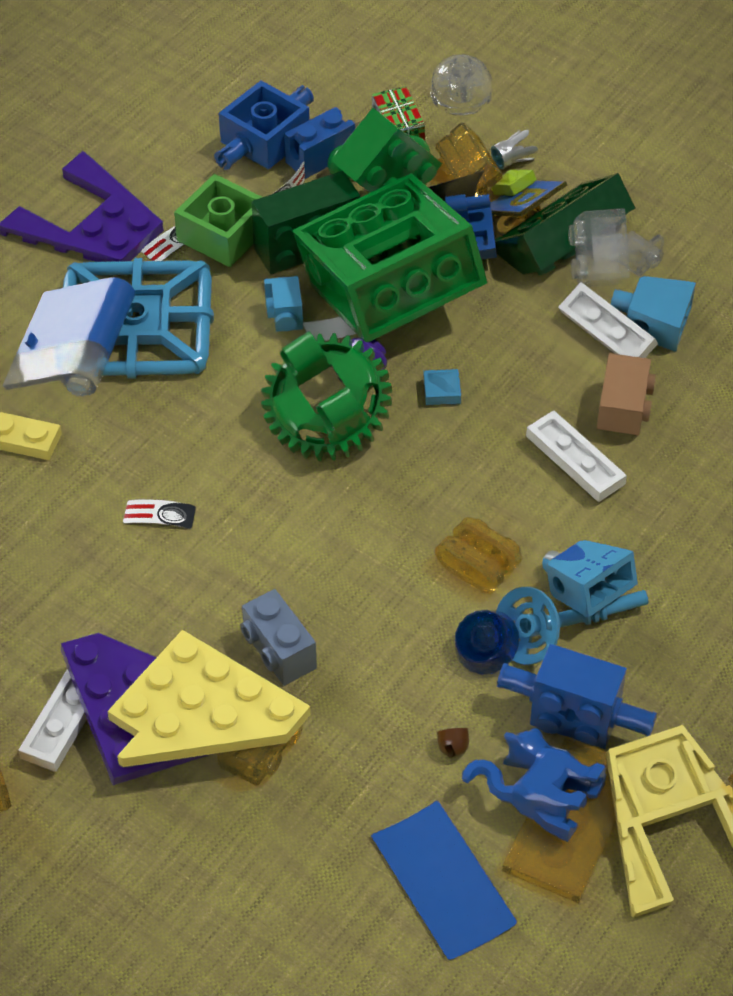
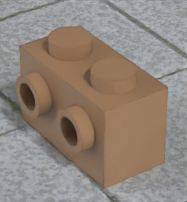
[597,353,656,435]

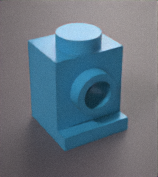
[264,276,303,332]

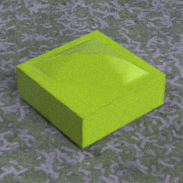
[490,169,537,196]

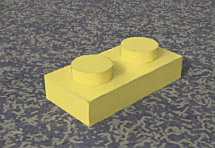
[0,412,62,460]

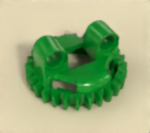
[261,331,393,461]

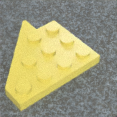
[107,630,310,767]

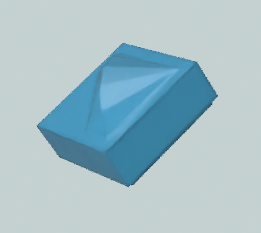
[423,369,461,405]

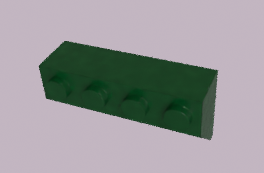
[495,173,636,276]

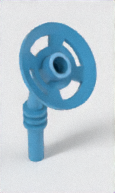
[494,587,649,665]

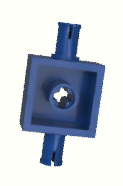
[214,80,314,170]
[497,644,657,749]

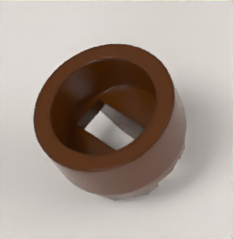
[437,728,470,758]

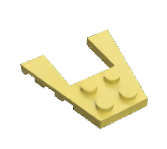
[606,725,733,918]

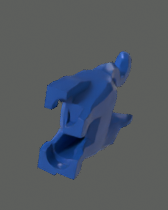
[462,728,606,842]

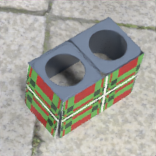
[372,86,425,140]

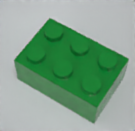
[331,107,443,193]

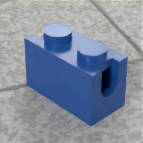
[284,107,355,179]

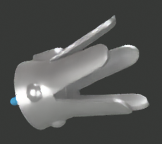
[489,130,538,169]

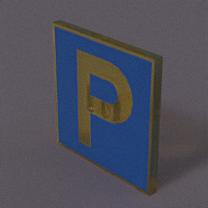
[490,180,568,219]

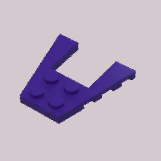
[0,151,164,262]

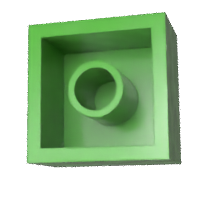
[174,174,262,267]

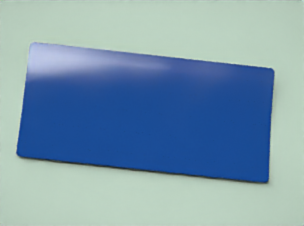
[371,801,517,960]

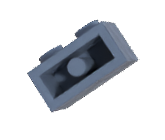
[240,589,317,686]

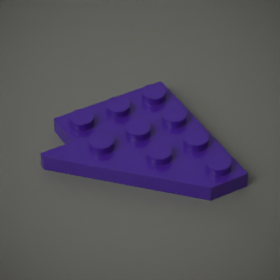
[61,632,212,785]

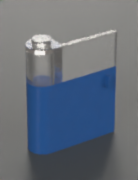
[2,277,135,396]

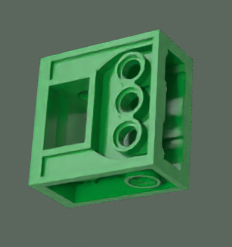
[292,173,488,342]

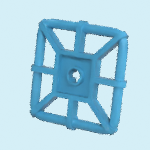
[56,258,214,379]

